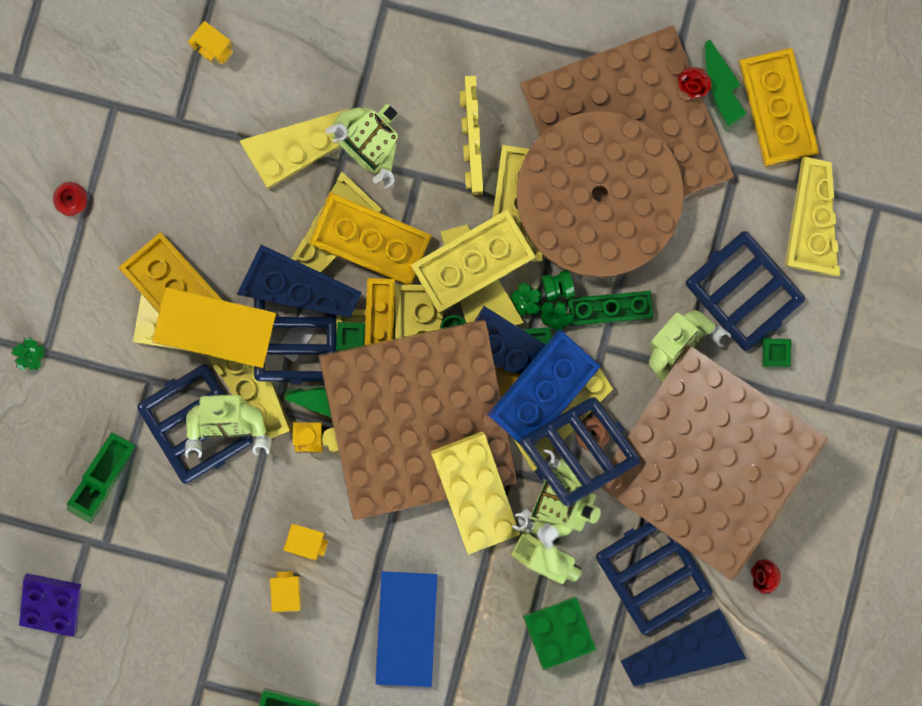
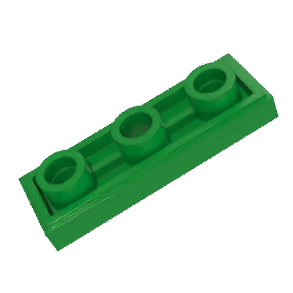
[568,291,654,327]

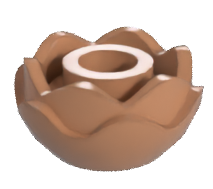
[575,416,610,450]

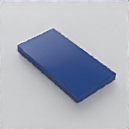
[487,330,601,445]
[375,571,437,687]

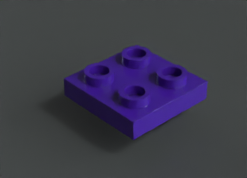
[19,573,82,637]

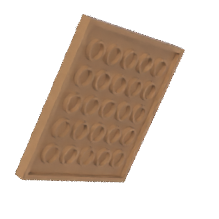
[520,25,734,202]
[318,319,517,520]
[601,344,829,581]

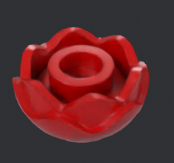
[677,67,711,98]
[53,182,87,216]
[751,559,781,594]

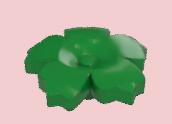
[511,282,542,316]
[541,301,573,331]
[11,337,45,371]

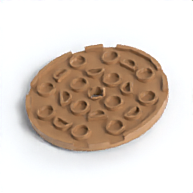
[516,111,684,278]

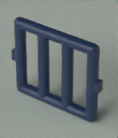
[685,231,805,351]
[254,299,337,386]
[137,364,253,484]
[519,397,641,507]
[596,522,713,635]

